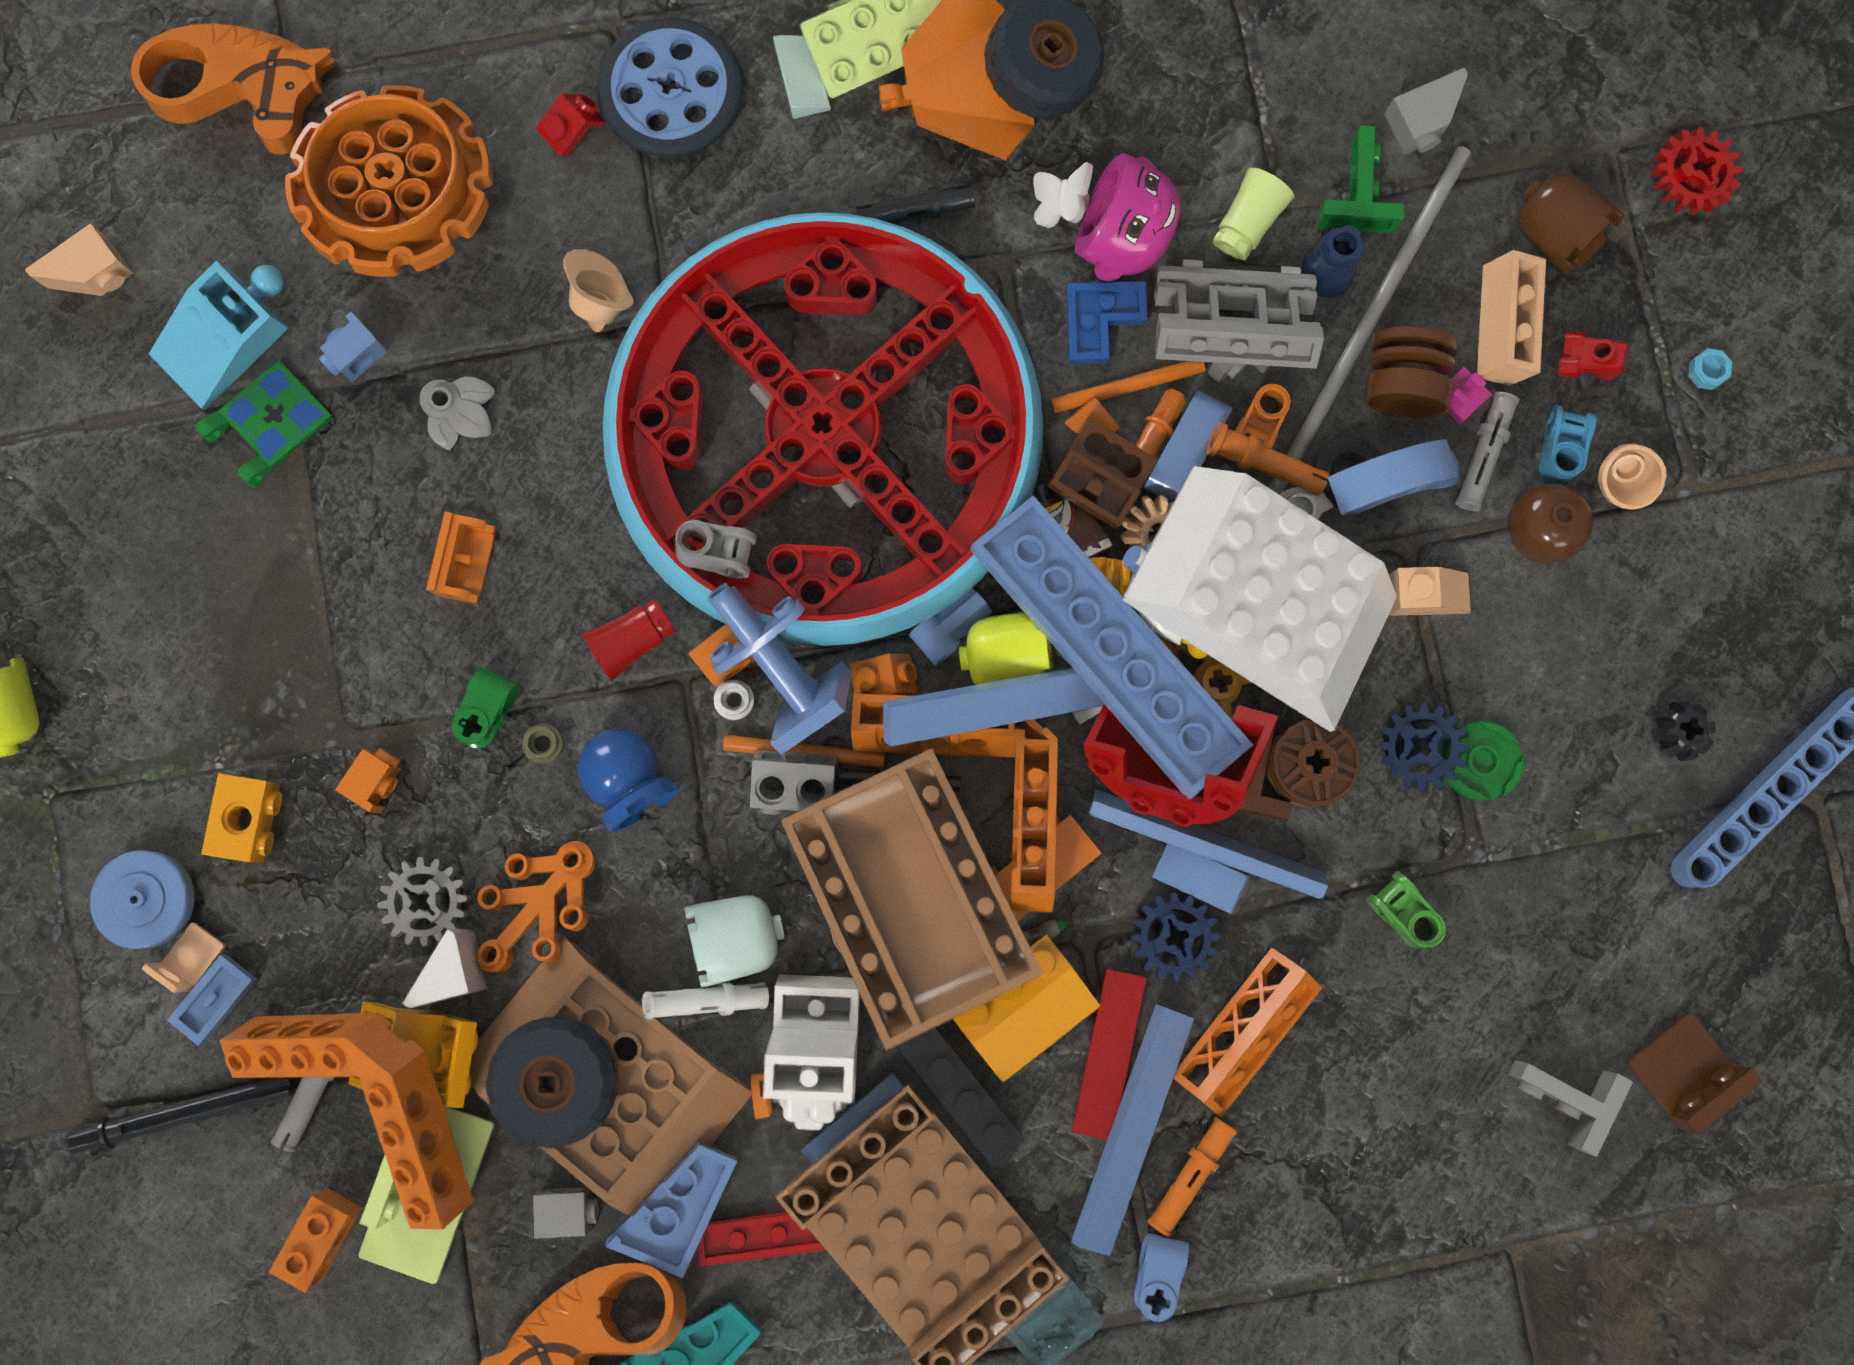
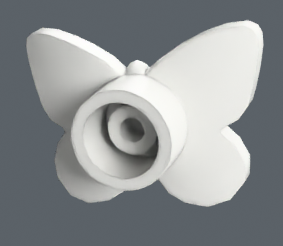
[1033,162,1093,228]

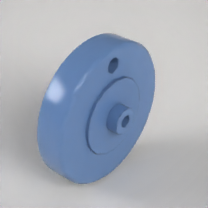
[90,850,195,949]

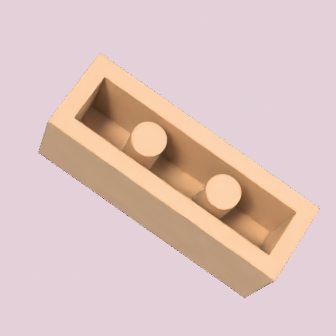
[1477,250,1546,386]

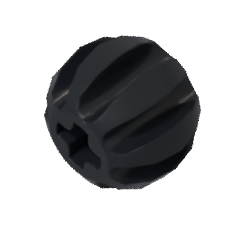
[1651,700,1717,761]

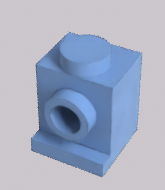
[319,312,388,382]

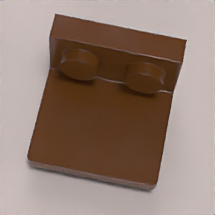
[1627,1013,1763,1134]

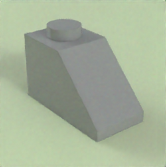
[1384,67,1468,155]

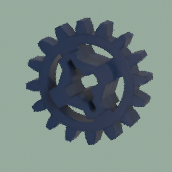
[1379,703,1472,792]
[1129,893,1221,983]

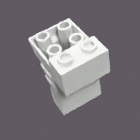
[763,974,860,1130]

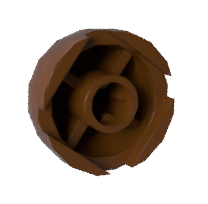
[1507,483,1594,565]

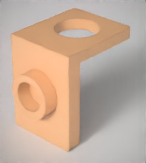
[141,923,226,993]

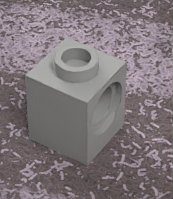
[533,1187,599,1238]

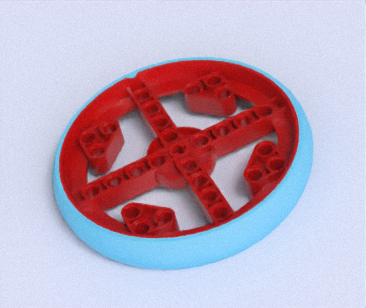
[603,212,1043,646]

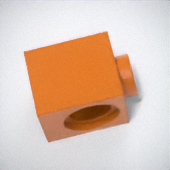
[688,623,755,689]

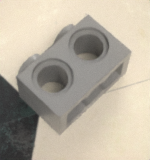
[750,750,838,815]

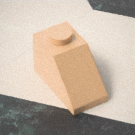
[25,223,133,296]
[1389,567,1471,616]

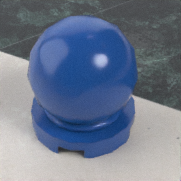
[576,728,679,834]

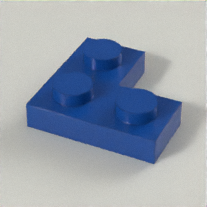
[1066,281,1147,364]

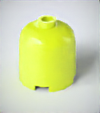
[959,611,1054,685]
[0,658,39,758]

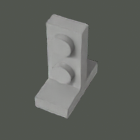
[1508,1060,1633,1157]

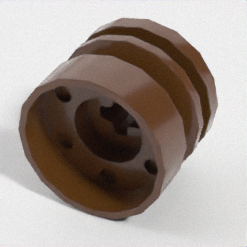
[1364,326,1458,419]
[1264,719,1361,809]

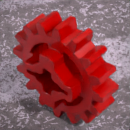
[1651,127,1743,215]

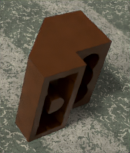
[1047,417,1158,529]

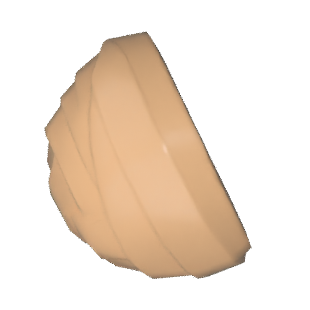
[1598,443,1667,510]

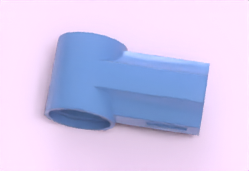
[909,588,992,666]

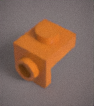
[849,653,917,695]

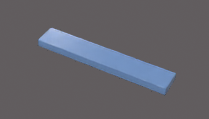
[883,668,1104,746]
[1089,789,1328,899]
[1071,1004,1194,1256]

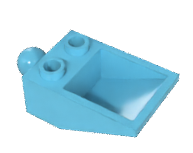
[149,261,288,410]

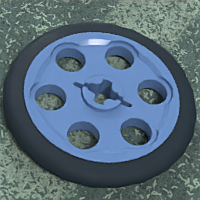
[597,17,743,158]

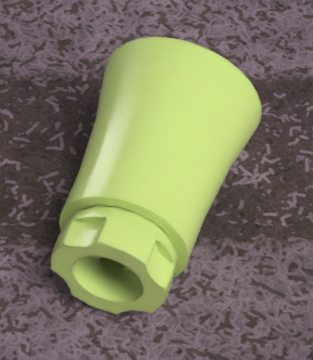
[1213,168,1294,261]

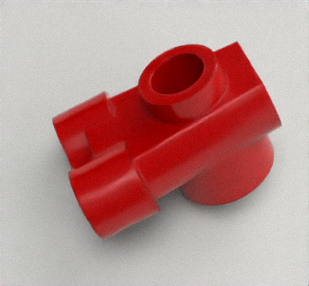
[1559,331,1629,380]

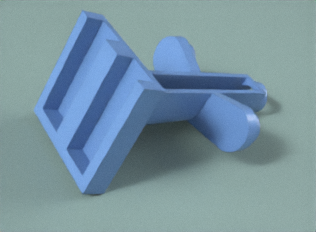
[708,583,852,755]

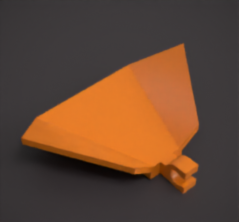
[879,0,1035,161]

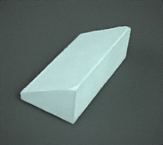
[773,35,830,119]

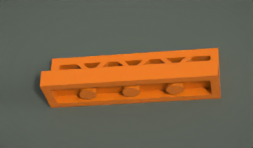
[1173,948,1322,1118]

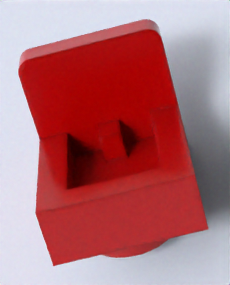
[535,93,606,157]

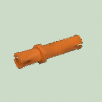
[1147,1117,1238,1237]

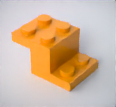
[348,1001,478,1108]

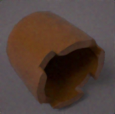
[1518,173,1625,276]

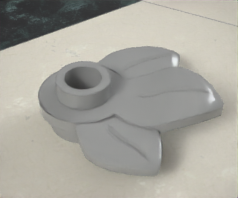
[419,376,495,450]

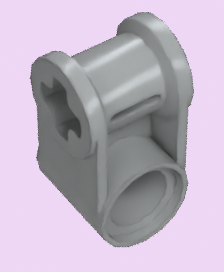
[675,520,757,579]

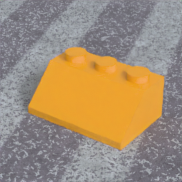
[953,934,1101,1083]

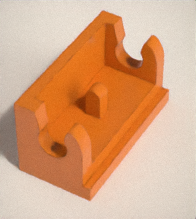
[426,512,497,605]

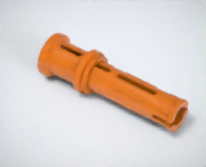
[1206,421,1329,496]

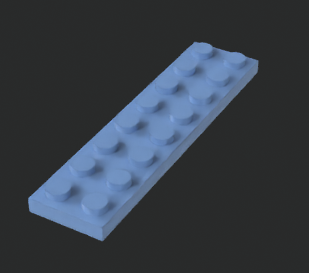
[970,496,1253,799]

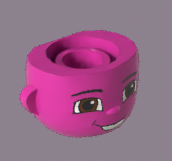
[1074,153,1181,281]

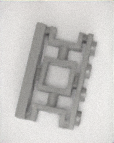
[1154,266,1324,369]

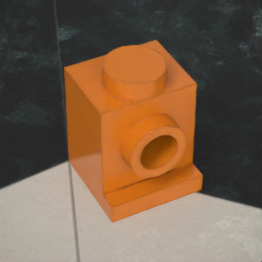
[335,748,401,814]

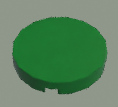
[1445,721,1525,802]

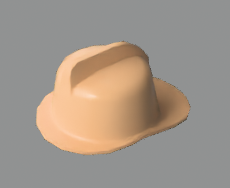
[563,249,634,332]

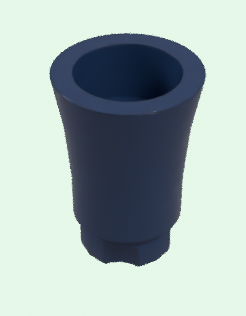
[1301,225,1365,297]

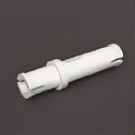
[642,982,769,1019]

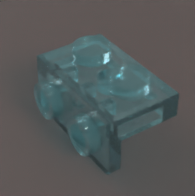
[1005,1269,1105,1365]

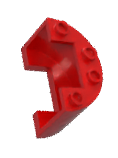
[1084,704,1278,827]

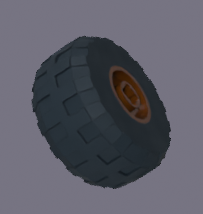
[984,0,1105,119]
[486,1016,619,1149]

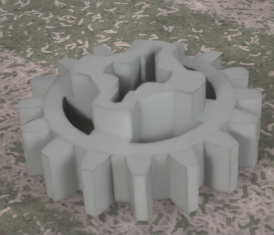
[377,857,471,947]

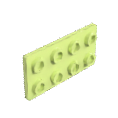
[800,0,942,98]
[359,1106,494,1284]

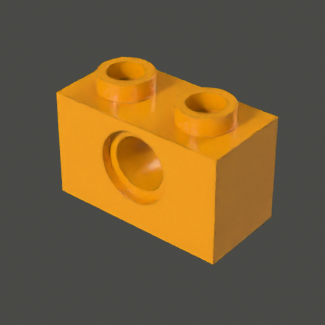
[201,773,282,863]

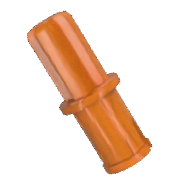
[1135,388,1186,457]

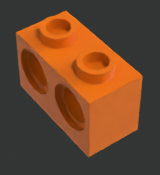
[269,1188,363,1293]

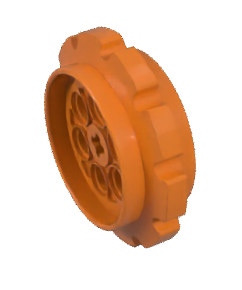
[285,85,493,277]

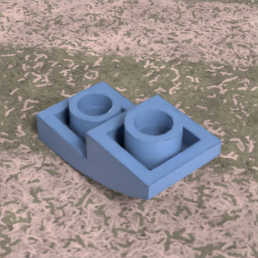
[1152,843,1249,914]

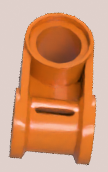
[1235,383,1291,449]

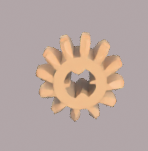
[1120,495,1174,549]

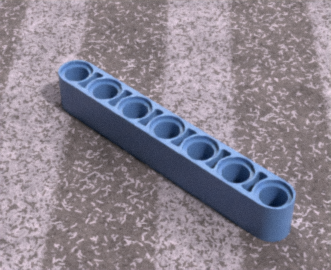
[1670,687,1854,888]

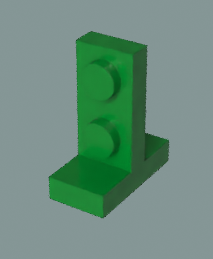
[1316,125,1404,233]

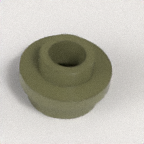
[522,723,563,764]

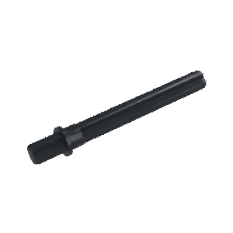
[65,1077,295,1154]

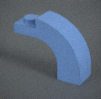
[1328,439,1460,515]

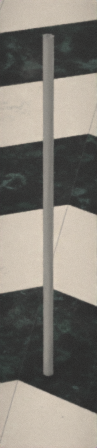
[1180,146,1471,656]

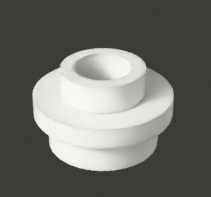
[714,680,754,720]

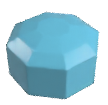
[1688,348,1732,390]

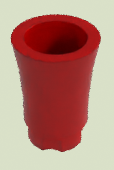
[580,599,675,682]

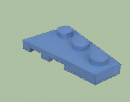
[605,1141,737,1278]

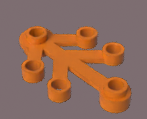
[477,841,595,974]

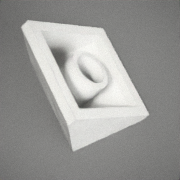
[402,929,488,1008]

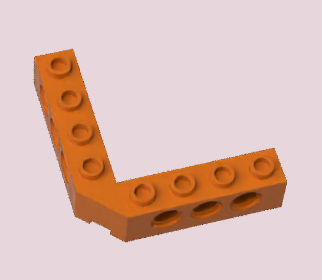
[851,694,1058,913]
[219,1013,474,1230]

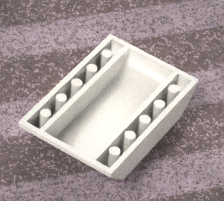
[1122,466,1397,732]

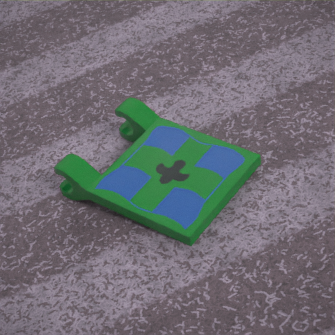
[196,360,333,488]

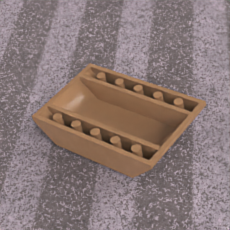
[781,748,1043,1051]

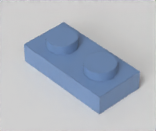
[167,954,258,1046]

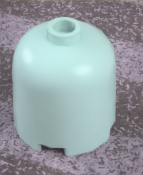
[684,895,785,988]

